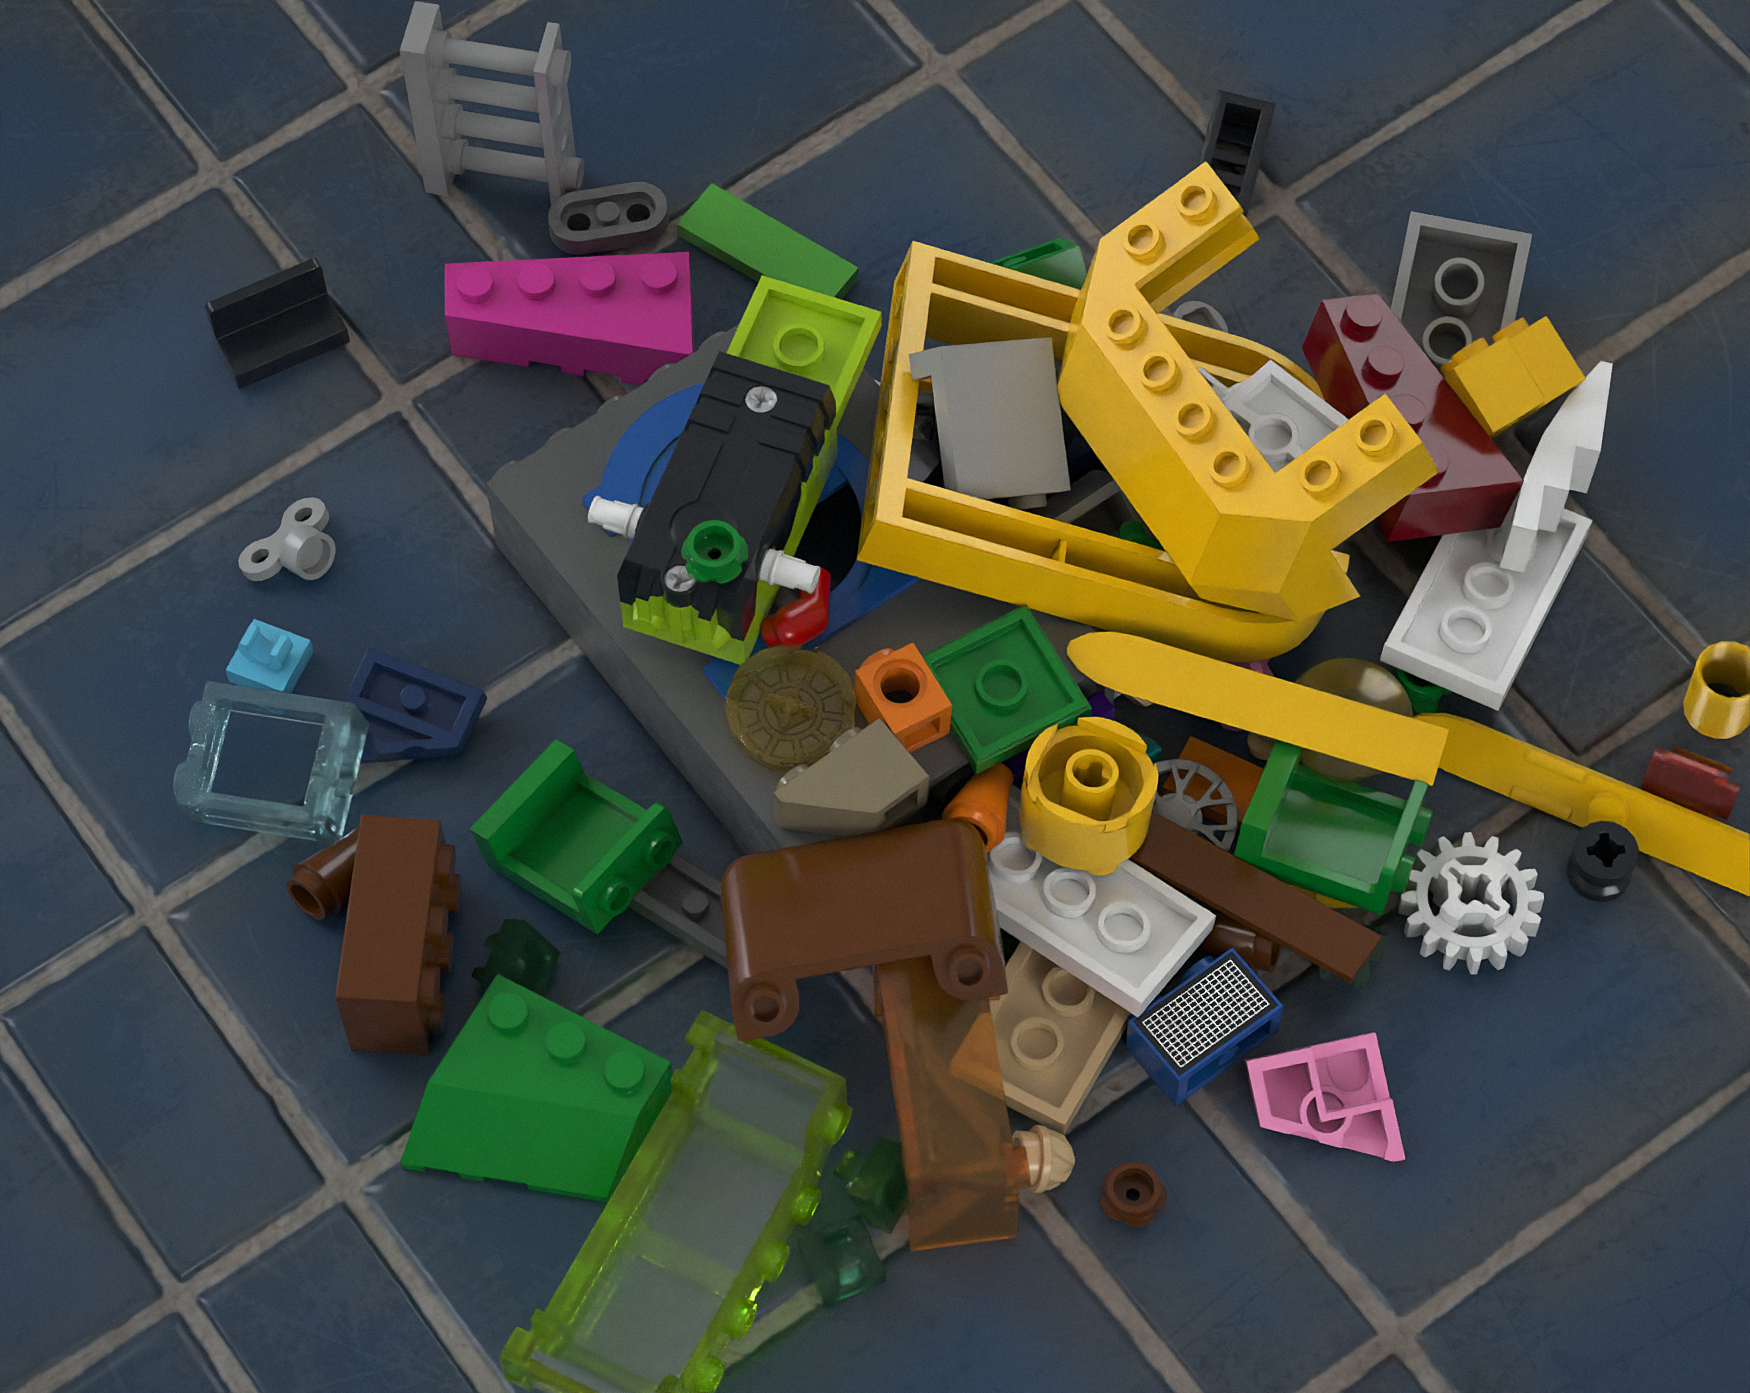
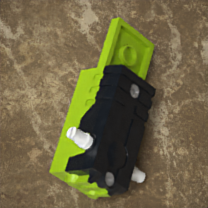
[588,275,882,666]

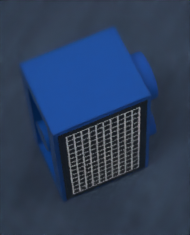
[1126,948,1283,1106]

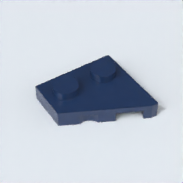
[317,647,487,767]

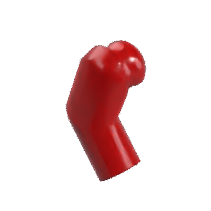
[760,568,831,650]

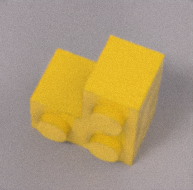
[1439,316,1586,439]

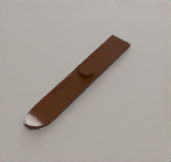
[1128,811,1382,983]

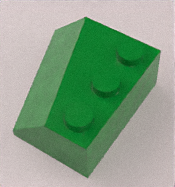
[400,974,675,1203]

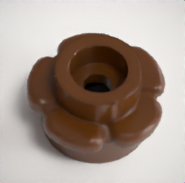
[1100,1162,1167,1227]

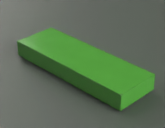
[677,183,859,300]

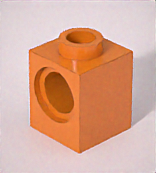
[854,642,952,753]

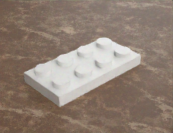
[1380,490,1592,711]
[986,785,1216,1017]

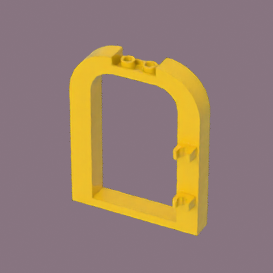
[856,241,1350,662]

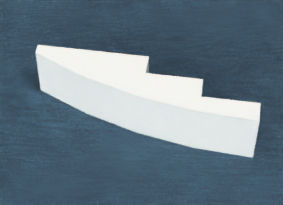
[1499,361,1613,573]

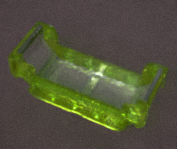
[499,1009,852,1393]

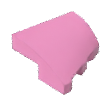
[1244,1032,1405,1162]

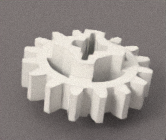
[1398,832,1544,974]

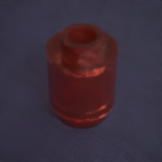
[1640,746,1742,821]

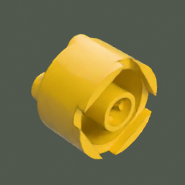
[1018,717,1159,876]

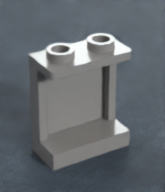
[909,337,1070,510]

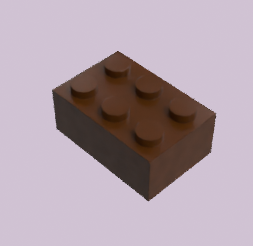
[335,815,462,1056]

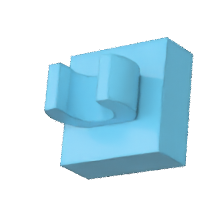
[226,619,314,703]

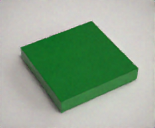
[921,604,1092,775]

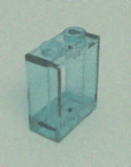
[173,681,369,843]

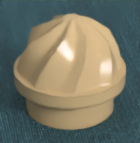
[1008,1125,1075,1193]

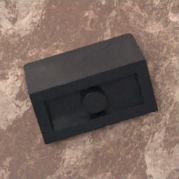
[205,258,350,389]

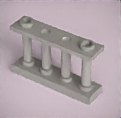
[400,1,584,205]

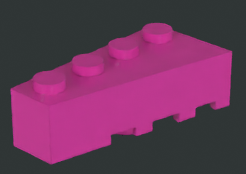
[445,252,695,385]

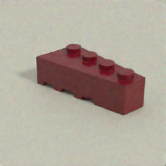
[1301,294,1524,542]

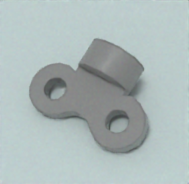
[238,497,336,581]

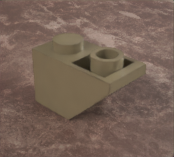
[773,718,929,837]

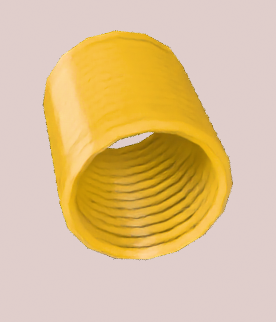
[1683,641,1750,739]

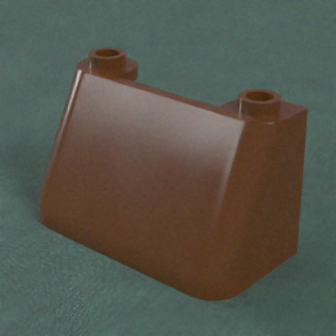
[721,819,1009,1042]

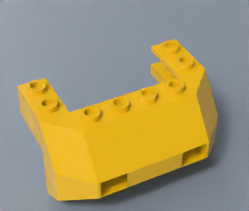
[1057,161,1439,621]

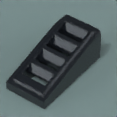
[1198,90,1276,217]

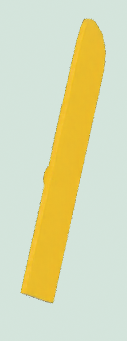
[1066,631,1449,786]
[1411,713,1750,896]

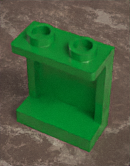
[470,739,683,935]
[1234,740,1433,915]

